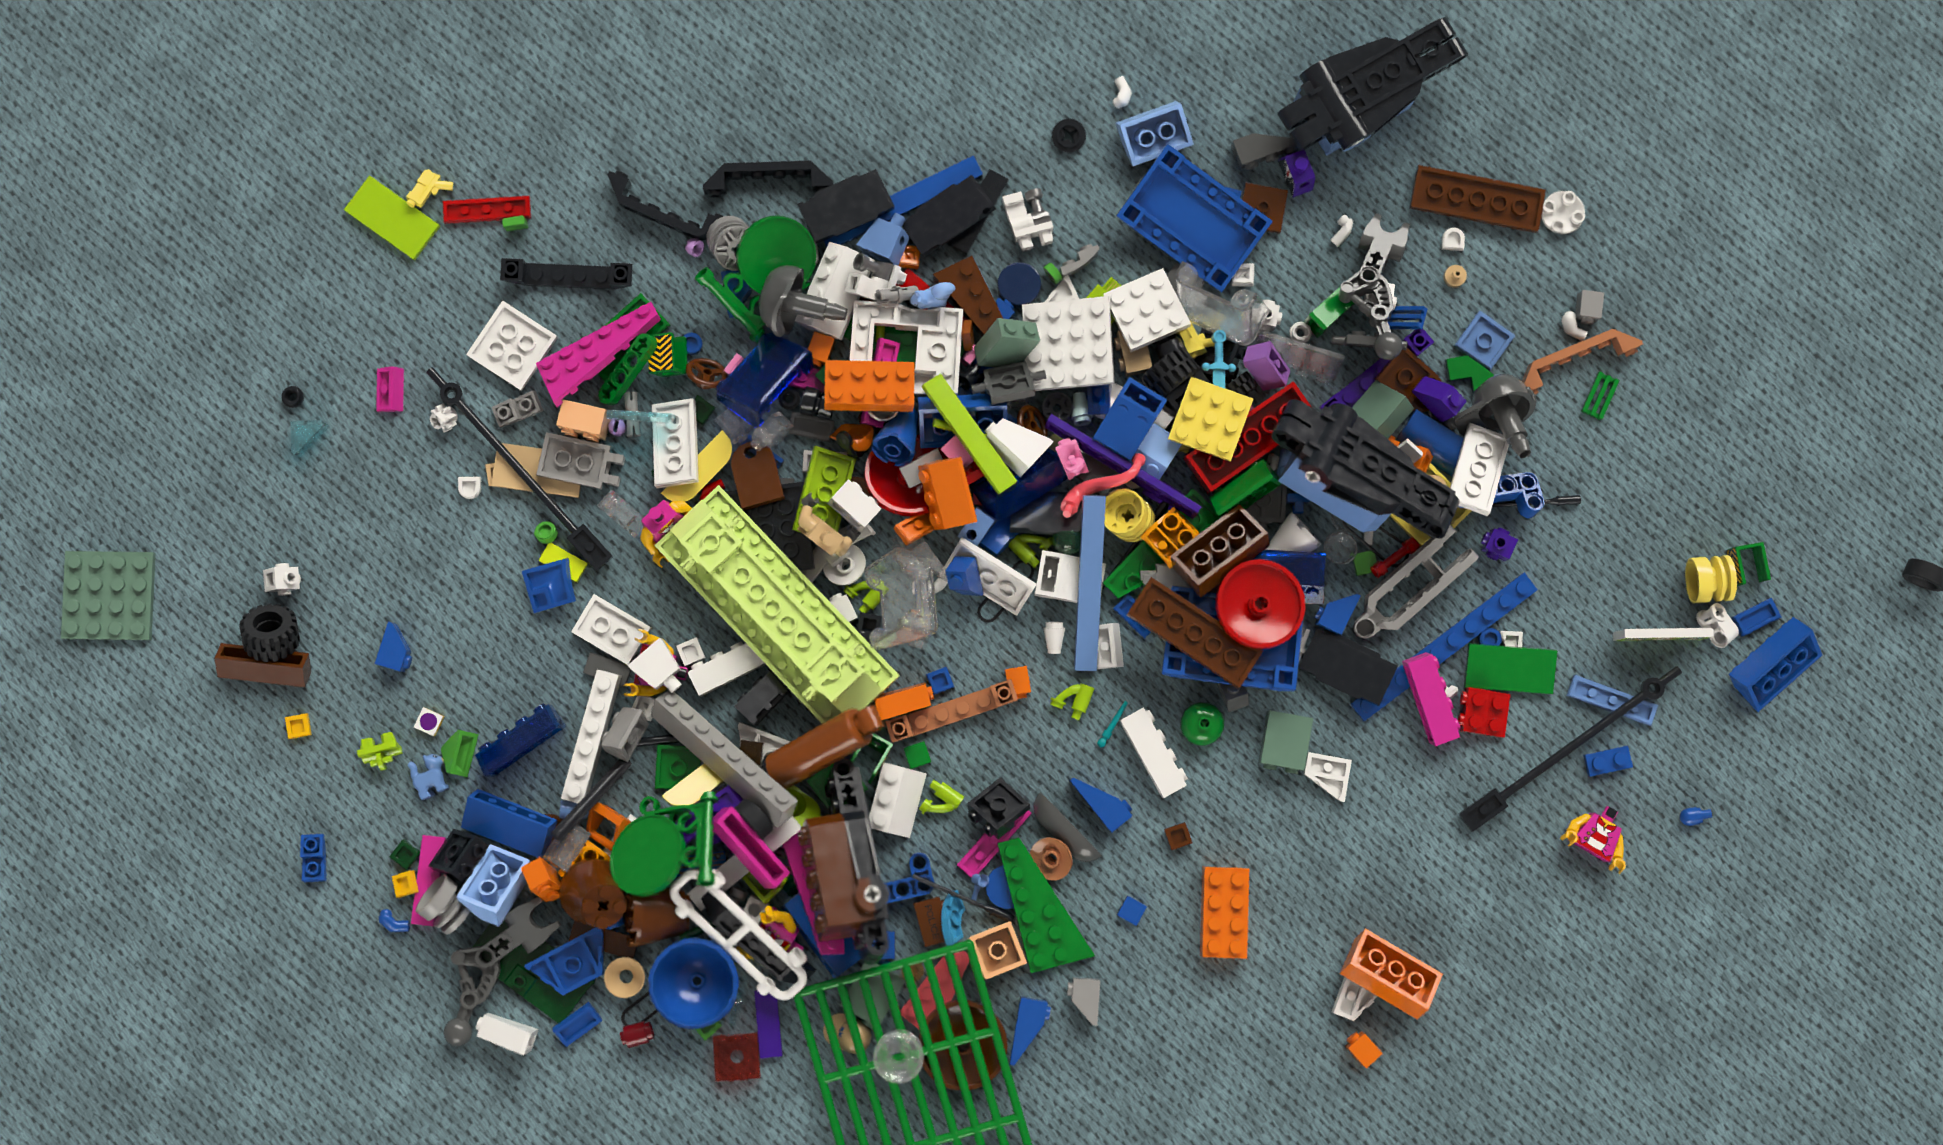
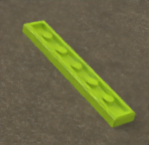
[921,373,1017,495]

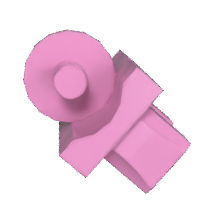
[1055,438,1089,480]

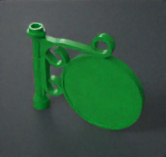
[695,215,816,343]
[610,791,718,897]

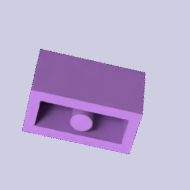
[1243,341,1290,391]

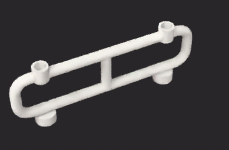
[670,870,807,1000]

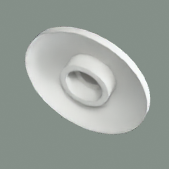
[823,544,866,586]

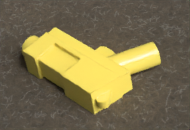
[406,169,453,208]
[1178,321,1215,358]

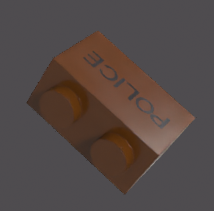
[914,896,945,947]

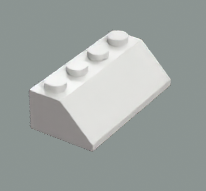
[795,242,876,340]

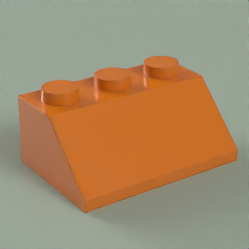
[918,457,978,530]

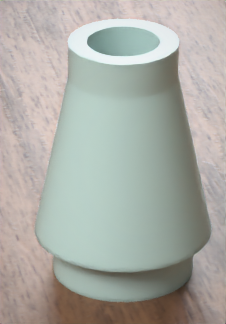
[1071,392,1093,426]

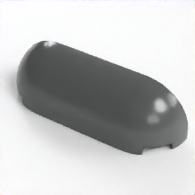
[1034,792,1102,862]

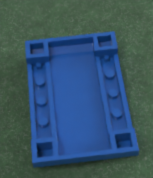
[1116,144,1273,292]
[1162,586,1303,691]

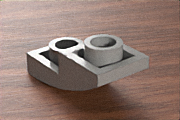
[1059,244,1099,279]
[491,390,544,427]
[899,448,943,488]

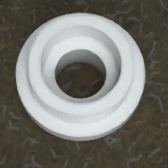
[1289,322,1312,344]

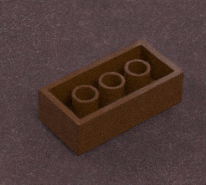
[1170,504,1270,598]

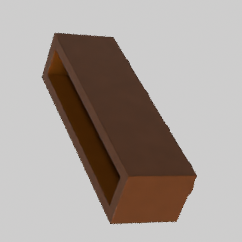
[214,643,311,687]

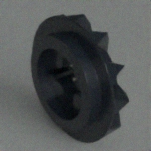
[1052,119,1086,154]

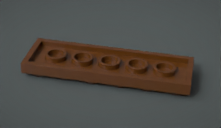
[1409,165,1546,233]
[1126,577,1263,689]

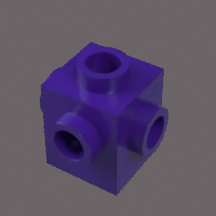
[1481,527,1519,561]

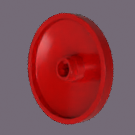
[864,435,948,517]
[1216,559,1305,649]

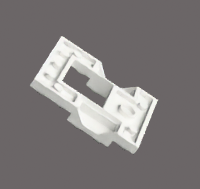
[850,300,963,396]

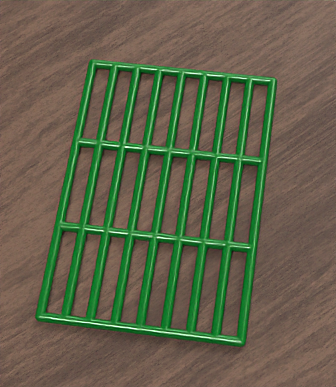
[793,940,1032,1145]

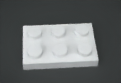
[571,594,651,665]

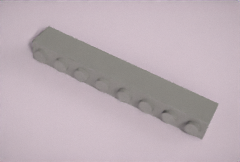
[651,690,798,828]

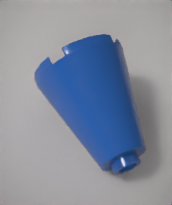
[872,409,919,466]

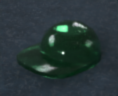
[1052,531,1081,555]

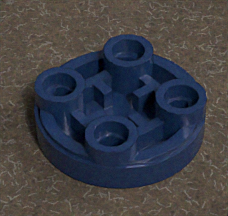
[998,262,1041,307]

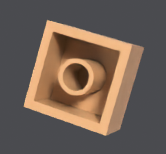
[556,399,611,443]
[967,921,1027,980]

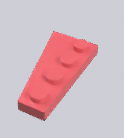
[900,943,970,1029]

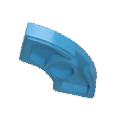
[941,890,966,946]

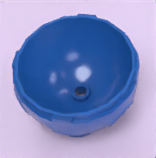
[648,938,739,1030]

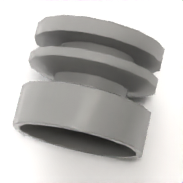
[706,216,749,271]
[416,874,470,934]

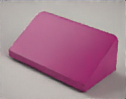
[376,366,404,412]

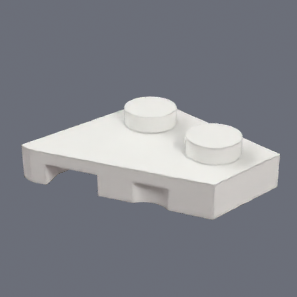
[1303,752,1352,802]
[1332,977,1377,1021]

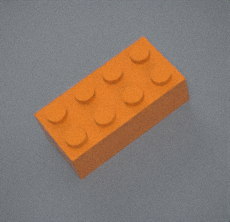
[824,360,914,412]
[1200,866,1249,959]
[1340,928,1443,1019]

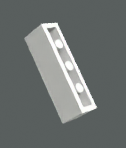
[1119,707,1188,798]

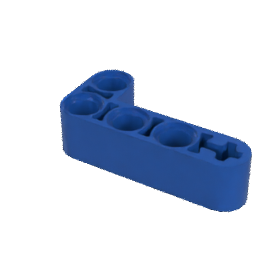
[1458,472,1545,518]
[885,852,934,903]

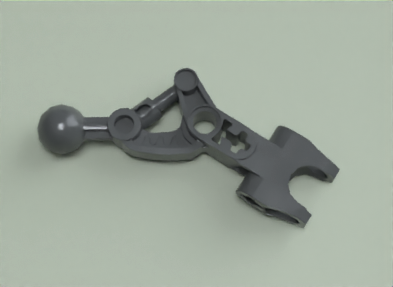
[1339,213,1410,360]
[443,896,561,1046]

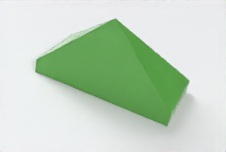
[441,730,479,777]

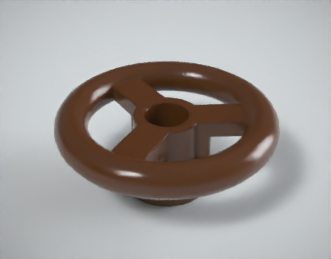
[686,358,728,390]
[1017,405,1048,437]

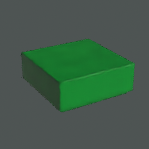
[903,741,931,769]

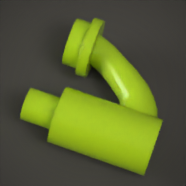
[1008,534,1054,568]
[843,580,890,613]
[1050,683,1095,720]
[919,780,965,815]

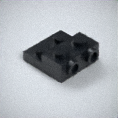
[1193,327,1247,384]
[967,777,1030,839]
[428,829,488,882]

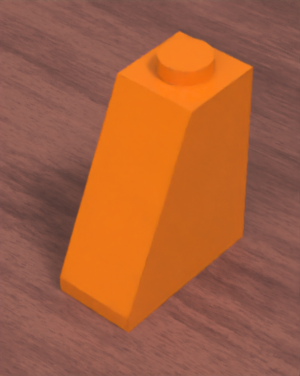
[874,682,934,720]

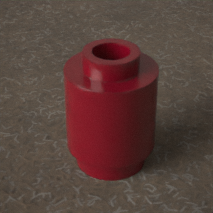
[620,1021,654,1048]

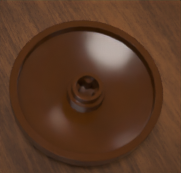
[918,1000,1007,1091]

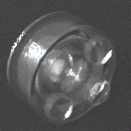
[873,1029,924,1083]

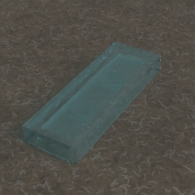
[606,410,676,424]

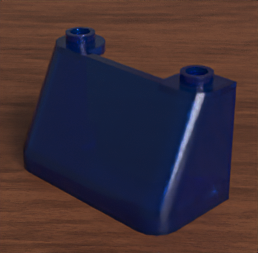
[716,332,813,430]

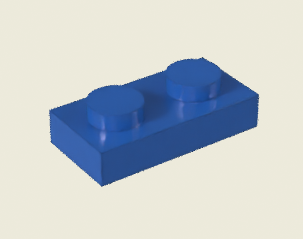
[1583,746,1633,777]

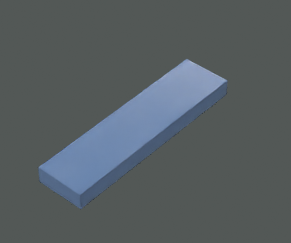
[1566,675,1658,726]

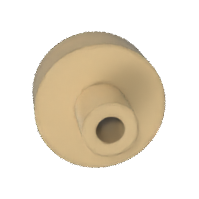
[1444,265,1467,288]

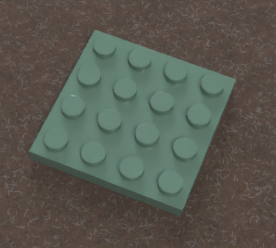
[61,551,156,640]

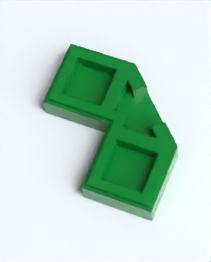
[1445,356,1493,393]

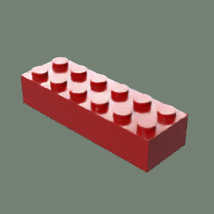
[1183,381,1311,494]

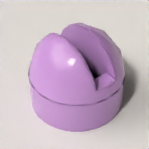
[685,238,704,257]
[608,418,626,436]

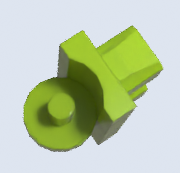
[357,732,403,771]

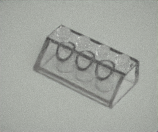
[1253,329,1345,384]

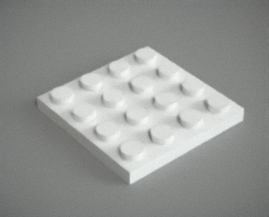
[1022,296,1115,391]

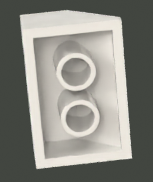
[869,762,926,838]

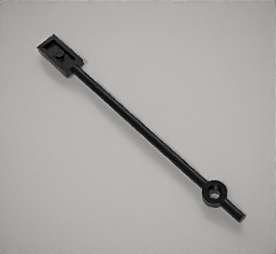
[426,367,613,572]
[1458,666,1682,832]

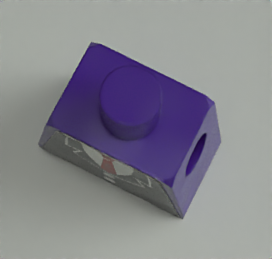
[1278,150,1315,198]

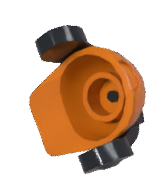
[829,411,874,457]

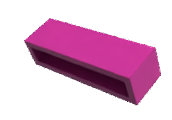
[1402,652,1460,746]
[712,806,790,889]

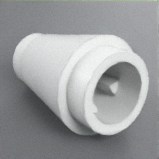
[1043,622,1065,654]

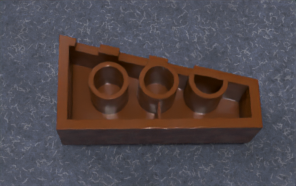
[933,256,1003,337]

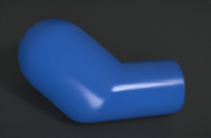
[378,909,410,932]

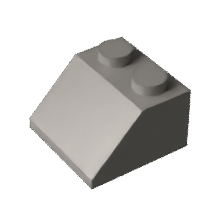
[601,707,649,762]

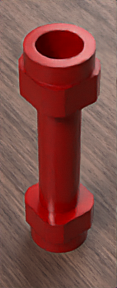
[1370,537,1419,578]

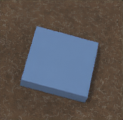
[1454,311,1515,371]

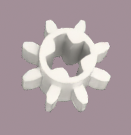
[430,403,458,432]

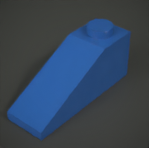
[1069,778,1133,833]
[1009,996,1051,1066]

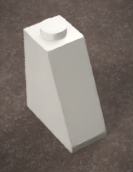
[984,419,1053,477]
[476,1013,539,1055]

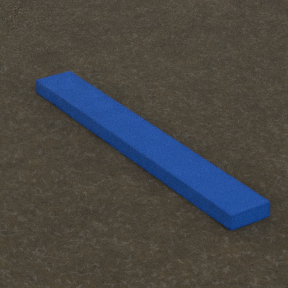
[824,155,983,247]

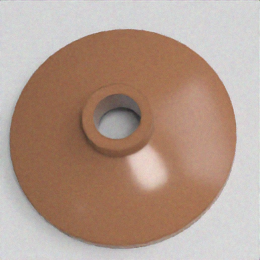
[1030,837,1072,881]

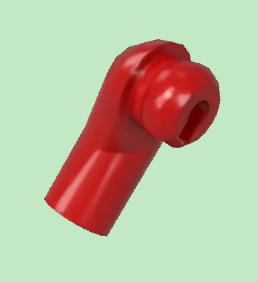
[699,479,726,501]

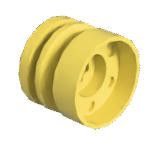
[1104,489,1155,542]
[1685,555,1737,604]

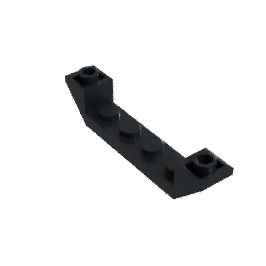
[703,161,834,198]
[607,171,723,241]
[500,258,633,290]
[701,888,816,984]

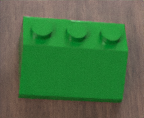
[1209,460,1282,517]

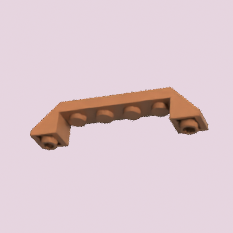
[1522,329,1643,394]
[885,679,1018,743]

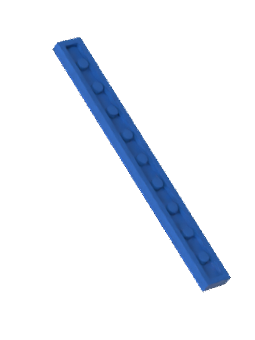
[1350,572,1538,721]

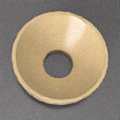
[604,957,645,998]

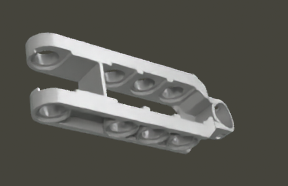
[1353,524,1479,639]

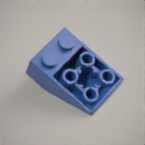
[1093,377,1167,461]

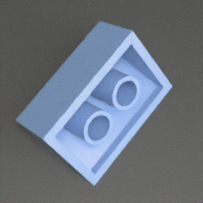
[1115,101,1194,166]
[1103,423,1182,480]
[456,844,530,927]

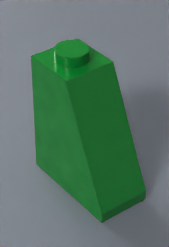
[1304,286,1355,338]

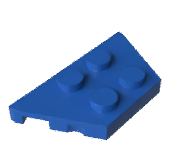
[524,927,604,995]

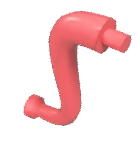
[1060,453,1146,518]

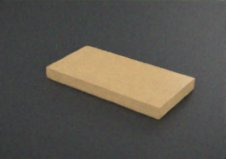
[491,443,581,498]

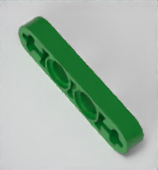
[598,333,657,405]

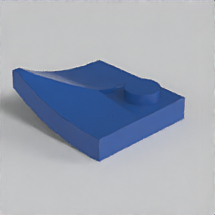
[522,558,576,613]

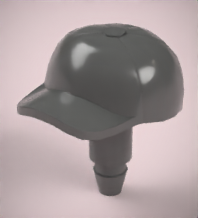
[759,265,848,337]
[1453,374,1537,458]

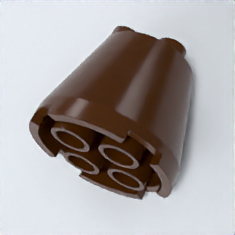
[559,859,627,929]
[624,886,690,946]

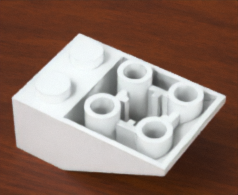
[1034,550,1106,603]

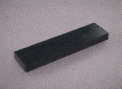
[948,169,1009,255]

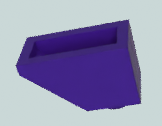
[1412,376,1467,422]

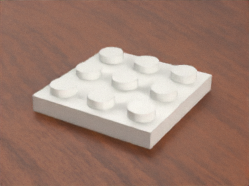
[1103,268,1191,352]
[466,301,558,391]

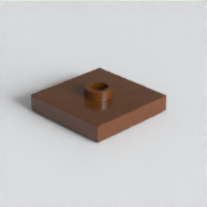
[1242,183,1288,234]

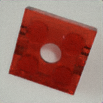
[713,1032,761,1082]

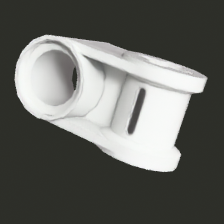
[1696,603,1739,648]

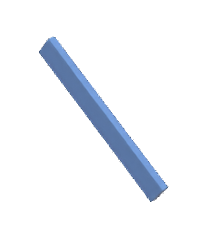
[1074,495,1106,671]

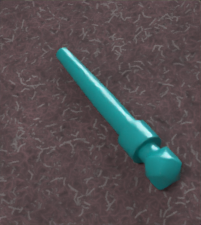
[1097,701,1128,748]

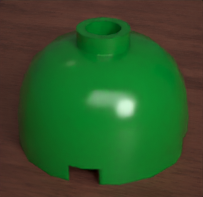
[1180,702,1224,746]

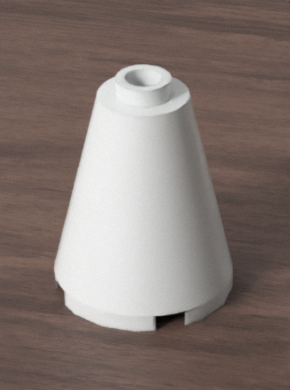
[1261,512,1322,567]

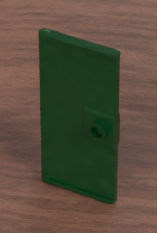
[473,913,596,1023]

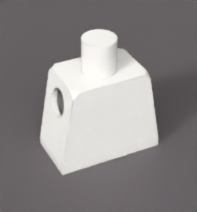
[627,638,682,693]

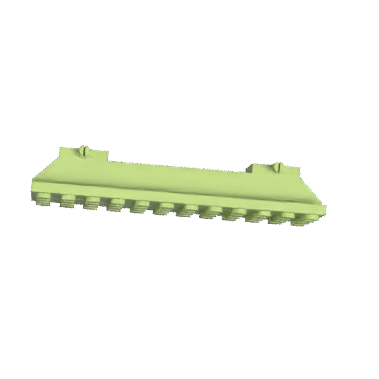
[654,485,900,724]

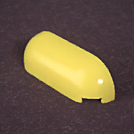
[661,430,732,502]
[662,764,724,806]

